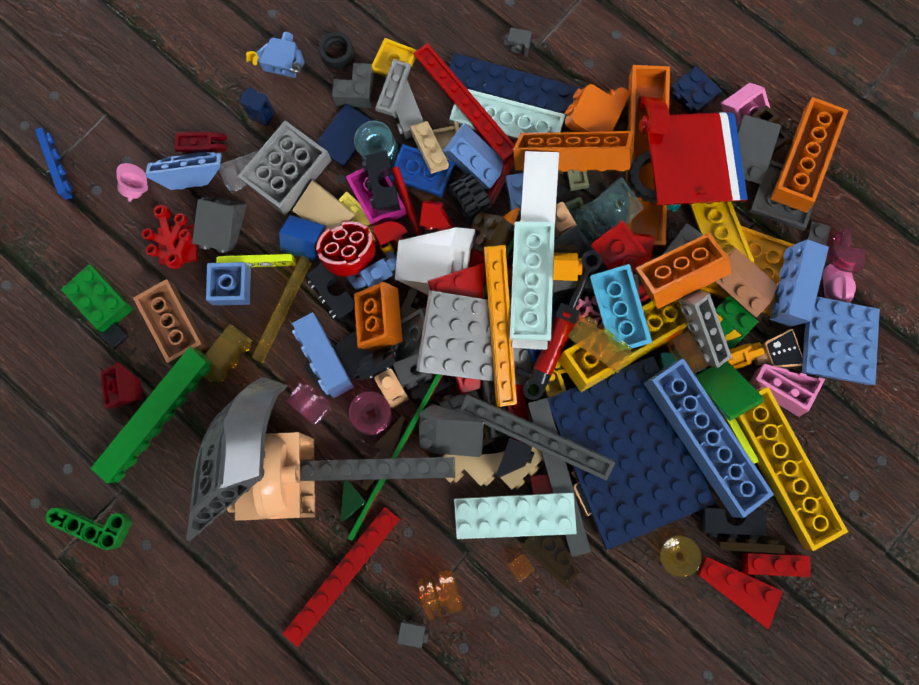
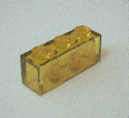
[567,317,633,374]
[204,324,253,385]

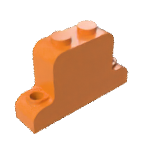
[565,84,631,132]

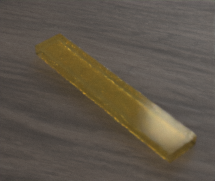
[252,256,311,364]

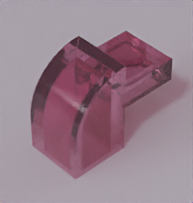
[827,228,866,274]

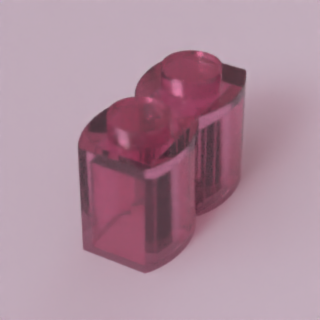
[285,383,332,426]

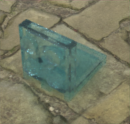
[570,177,644,243]

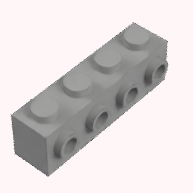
[679,289,732,368]

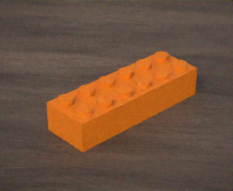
[770,97,848,213]
[513,131,634,172]

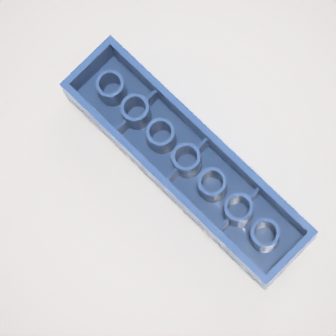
[644,359,774,518]

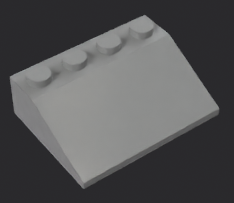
[237,121,331,216]

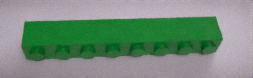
[90,347,213,484]

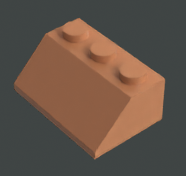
[714,247,778,318]

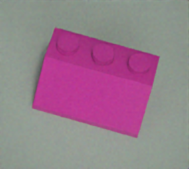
[346,168,407,226]

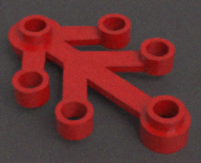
[142,205,192,269]

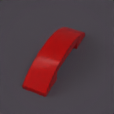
[638,96,671,135]

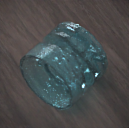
[354,120,398,164]

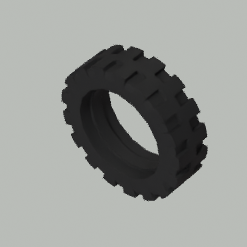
[628,150,657,203]

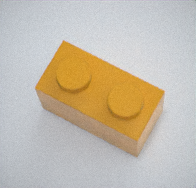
[553,252,582,281]

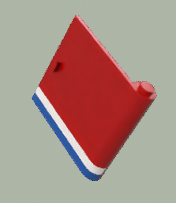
[639,112,748,205]

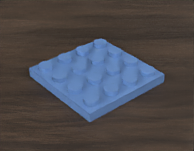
[802,296,880,385]

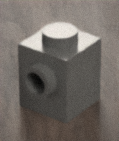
[397,620,429,648]

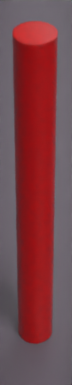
[391,166,423,237]

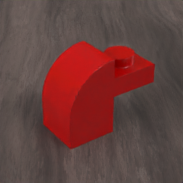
[370,221,407,251]

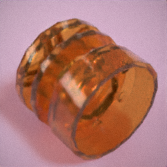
[418,569,463,621]

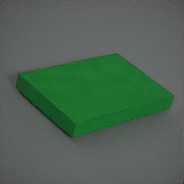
[695,361,764,421]

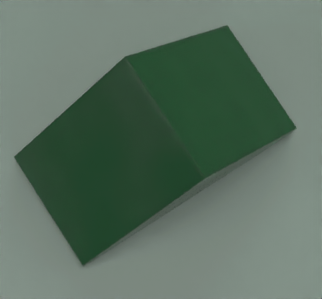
[340,480,367,521]

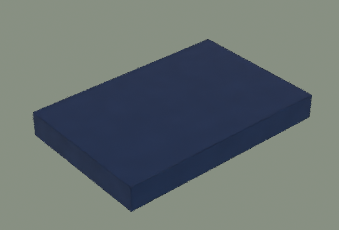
[317,104,376,168]

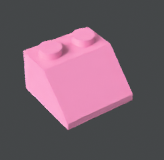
[721,83,770,131]

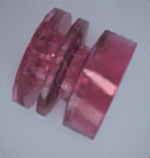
[349,391,393,436]

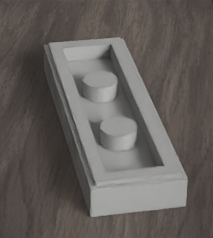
[375,59,411,116]

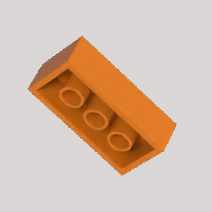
[636,233,732,309]

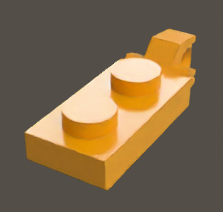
[709,342,765,369]

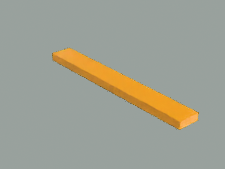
[484,245,517,407]

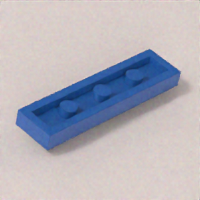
[35,127,73,200]

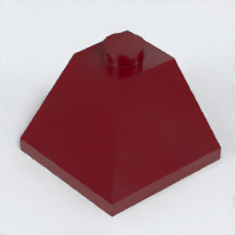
[101,363,144,409]

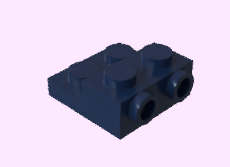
[669,66,722,114]

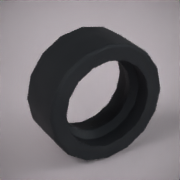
[319,32,354,70]

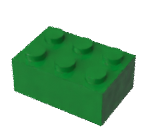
[61,264,134,332]

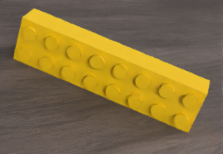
[559,299,689,392]
[735,387,848,551]

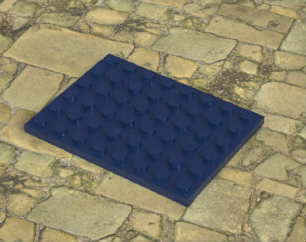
[548,356,715,550]

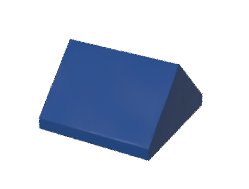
[279,215,326,262]

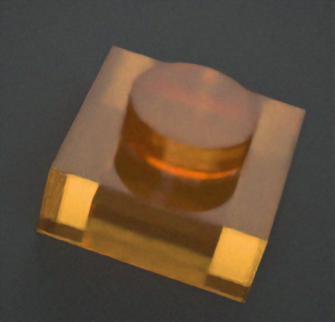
[507,553,535,582]

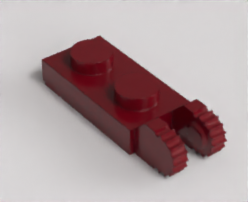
[174,132,227,152]

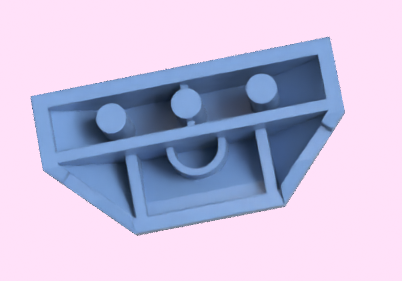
[145,152,222,190]

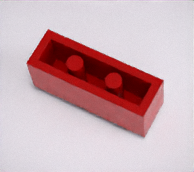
[741,552,811,577]

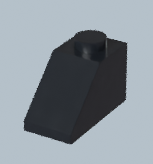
[496,438,535,478]

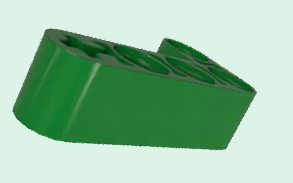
[46,508,132,550]

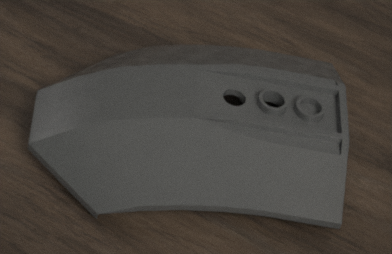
[186,377,288,541]

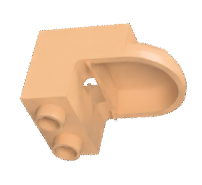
[227,432,315,520]

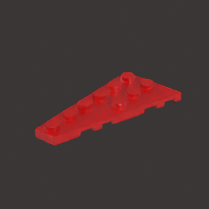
[427,263,485,394]

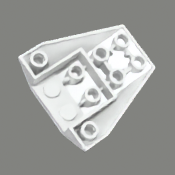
[395,227,476,295]

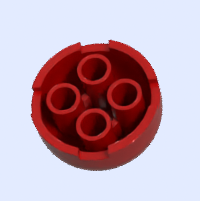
[316,221,376,277]

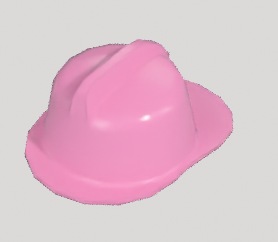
[116,163,148,202]
[822,262,856,303]

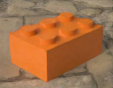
[354,282,403,353]

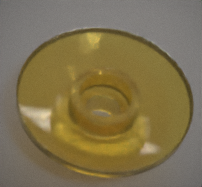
[660,536,701,577]

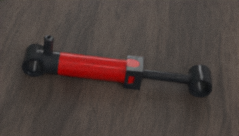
[515,250,603,400]

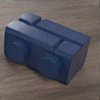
[240,87,275,126]

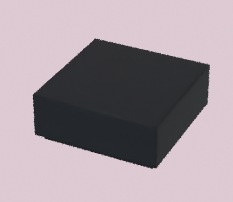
[101,322,129,349]

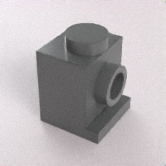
[504,28,532,57]

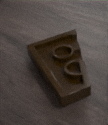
[521,535,580,588]
[720,538,785,554]

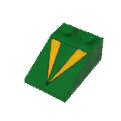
[685,295,759,352]

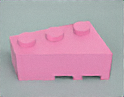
[749,364,825,417]

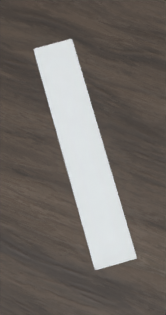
[512,151,559,350]

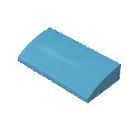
[590,264,652,354]

